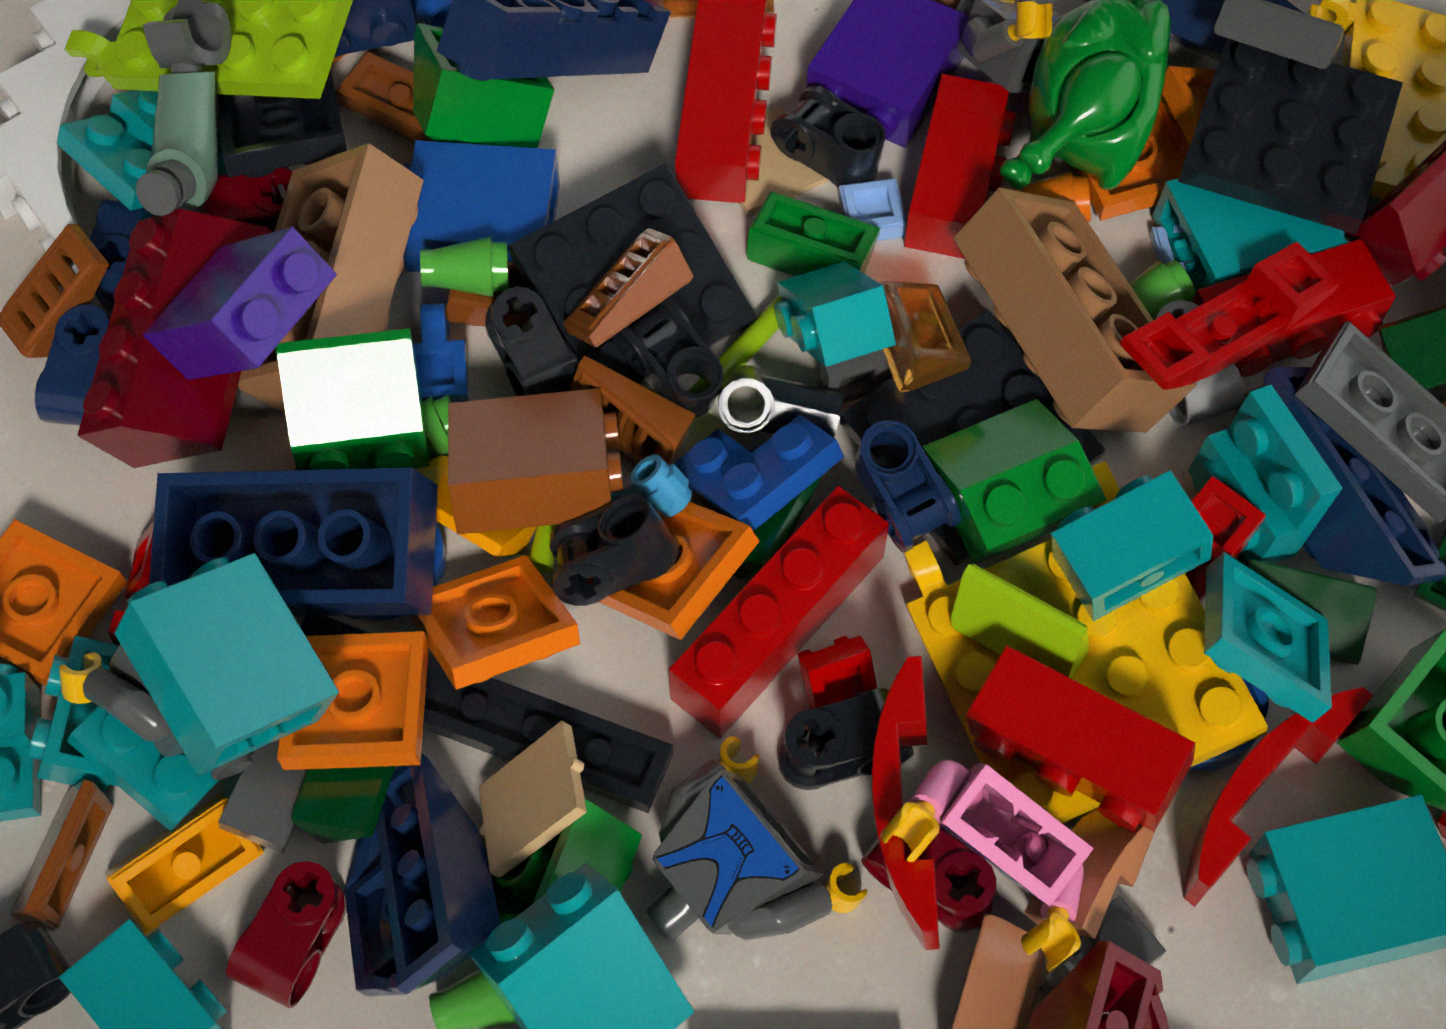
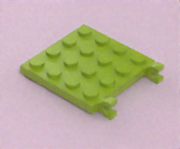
[64,0,353,99]

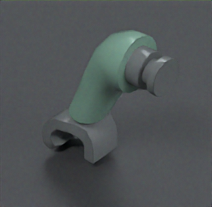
[136,0,231,216]

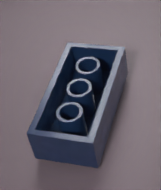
[149,468,438,616]

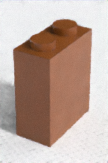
[448,388,624,535]

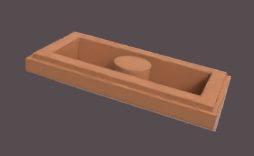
[950,912,1045,1029]

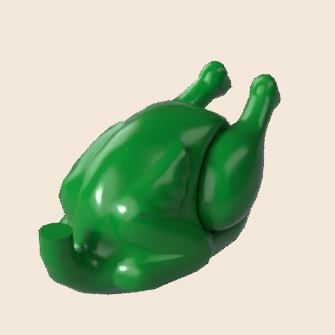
[1000,0,1171,190]

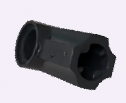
[718,365,843,437]

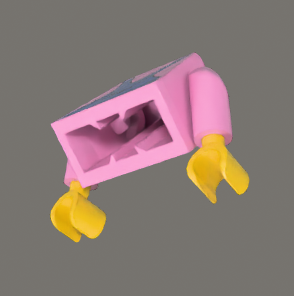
[881,760,1093,971]

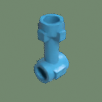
[611,455,692,517]

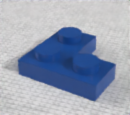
[674,415,844,531]

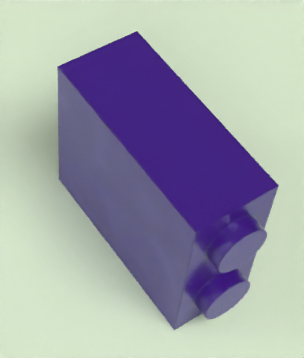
[806,0,969,148]
[143,226,337,380]

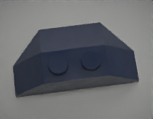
[1263,367,1446,586]
[344,753,501,996]

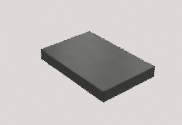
[1294,321,1446,523]

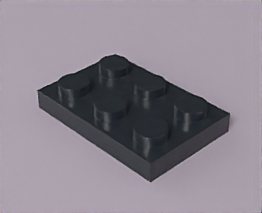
[217,68,347,178]

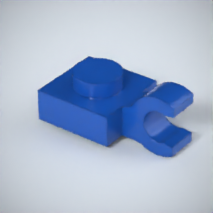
[413,303,469,403]

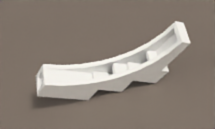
[0,0,131,274]

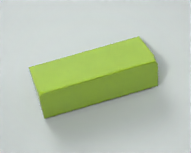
[951,564,1089,678]

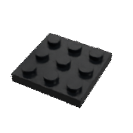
[1178,38,1403,234]
[508,163,757,389]
[839,309,1106,566]

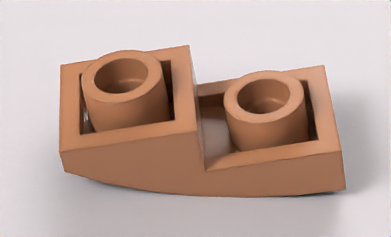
[1024,809,1155,939]

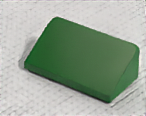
[746,191,881,276]

